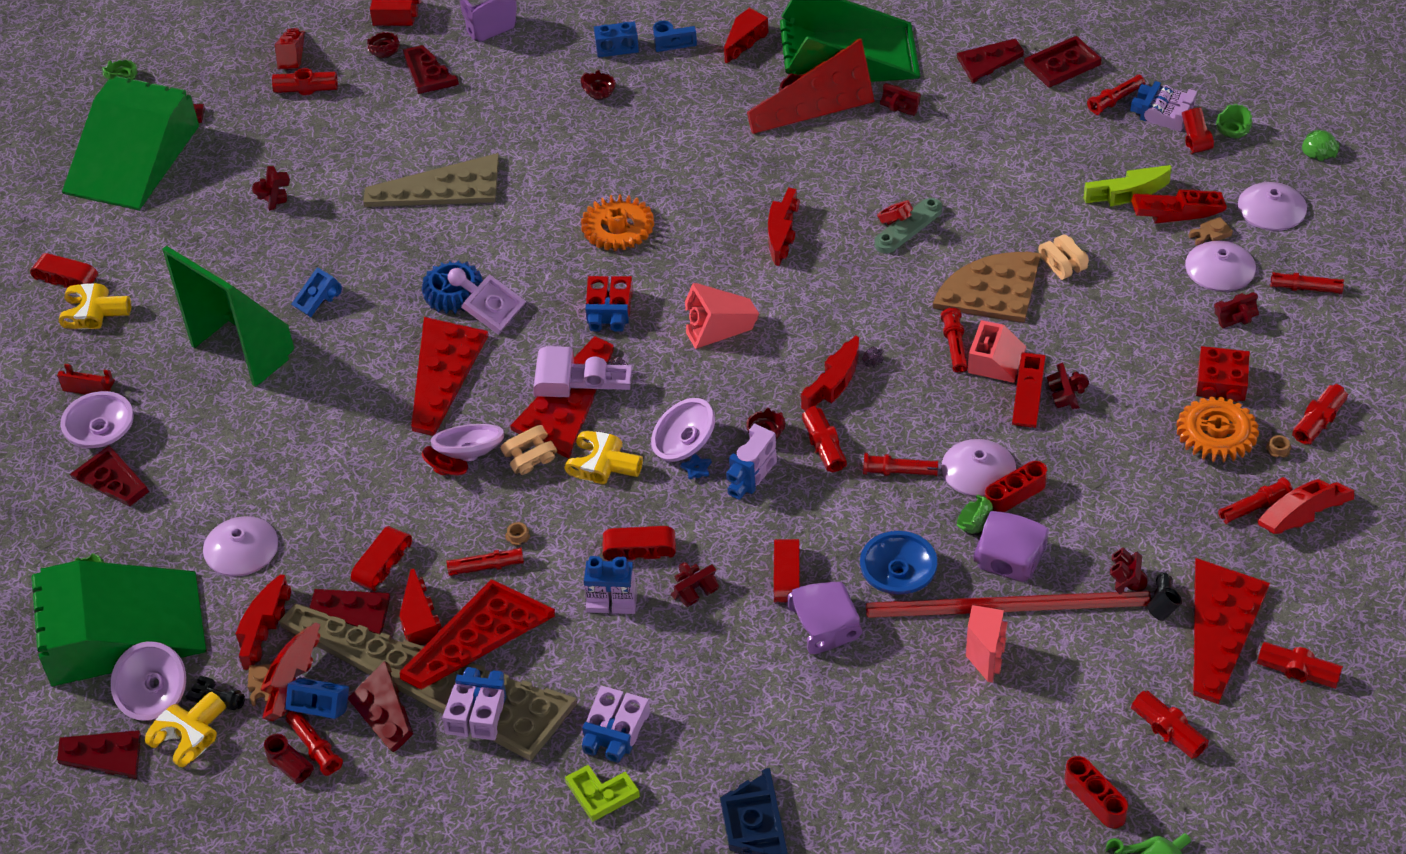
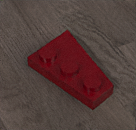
[403,45,459,94]
[70,445,150,507]
[310,589,390,635]
[348,661,414,752]
[57,730,141,779]

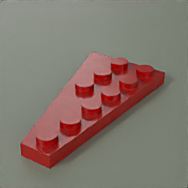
[747,39,875,134]
[411,317,489,436]
[510,336,614,459]
[1193,558,1270,704]
[400,579,555,690]

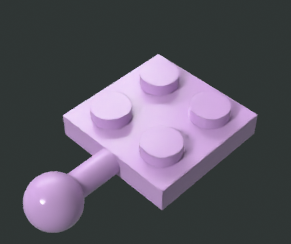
[448,268,526,335]

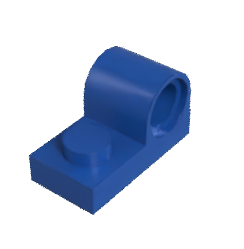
[653,20,697,52]
[291,267,342,317]

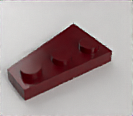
[957,38,1024,84]

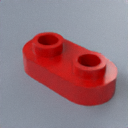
[877,200,913,225]

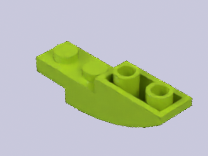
[1083,165,1172,207]

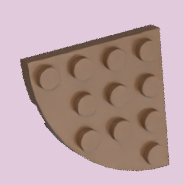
[933,251,1041,323]

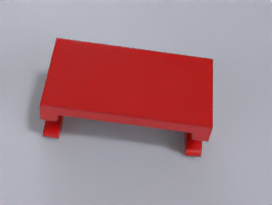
[57,364,115,395]

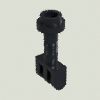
[185,676,245,710]

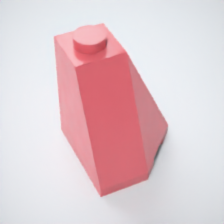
[685,283,759,349]

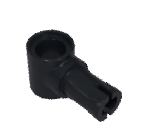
[1147,573,1182,621]

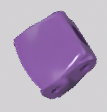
[460,0,517,41]
[973,511,1049,582]
[788,581,862,655]

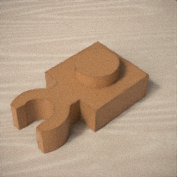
[1189,217,1233,246]
[248,664,271,706]

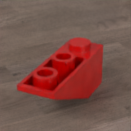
[724,7,769,63]
[275,28,305,69]
[1012,352,1046,428]
[399,569,442,645]

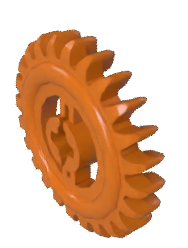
[581,194,655,251]
[1176,397,1259,463]

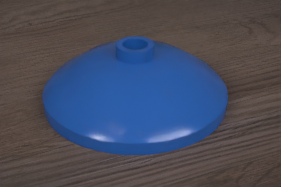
[860,531,937,595]

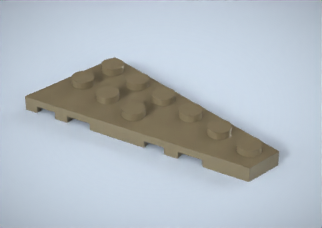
[363,153,499,207]

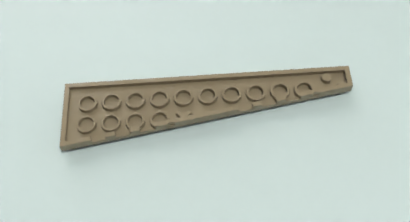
[279,603,577,761]

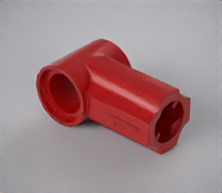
[1182,107,1214,154]

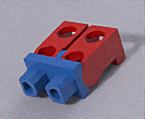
[585,276,633,332]

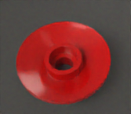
[422,446,468,475]

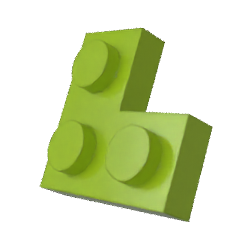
[565,765,640,822]

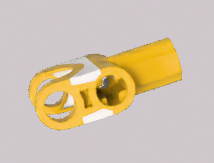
[59,283,132,329]
[564,431,643,484]
[145,692,226,768]

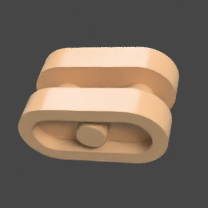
[1038,234,1089,280]
[500,425,557,475]

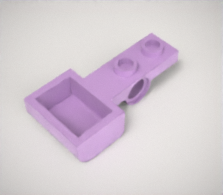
[533,346,632,397]

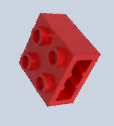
[370,0,421,26]
[1196,346,1250,402]

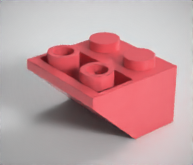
[968,320,1026,383]
[966,605,1008,683]

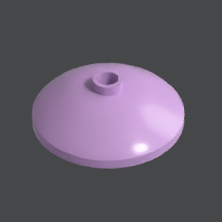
[1238,182,1307,231]
[1185,241,1256,292]
[60,391,134,448]
[651,398,715,462]
[431,424,504,461]
[941,439,1016,497]
[203,516,278,577]
[111,642,186,721]

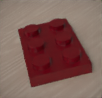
[1024,36,1102,88]

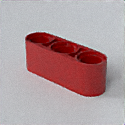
[30,253,98,288]
[985,461,1047,512]
[350,526,412,591]
[602,526,676,561]
[774,539,800,603]
[1064,756,1128,829]

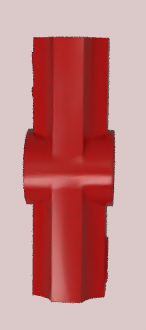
[272,68,338,95]
[1292,384,1348,445]
[802,406,847,473]
[1257,642,1343,689]
[1131,690,1209,759]

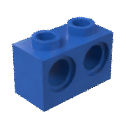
[594,21,639,58]
[285,677,349,719]

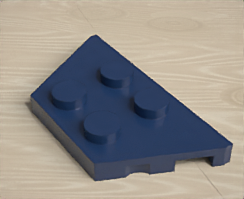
[720,768,788,854]

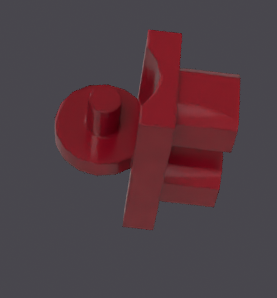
[880,83,921,116]
[252,166,290,211]
[1214,292,1259,329]
[1046,363,1089,409]
[1110,547,1148,594]
[671,562,719,607]

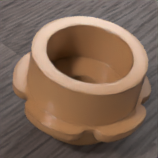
[1266,435,1291,458]
[505,522,530,546]

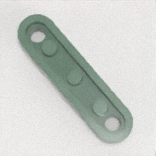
[874,198,942,253]

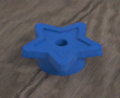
[680,454,712,480]

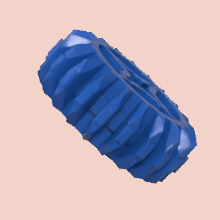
[422,260,483,314]

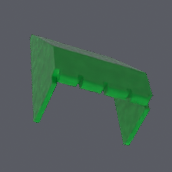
[780,0,921,82]
[62,76,199,211]
[162,246,294,387]
[31,560,207,687]

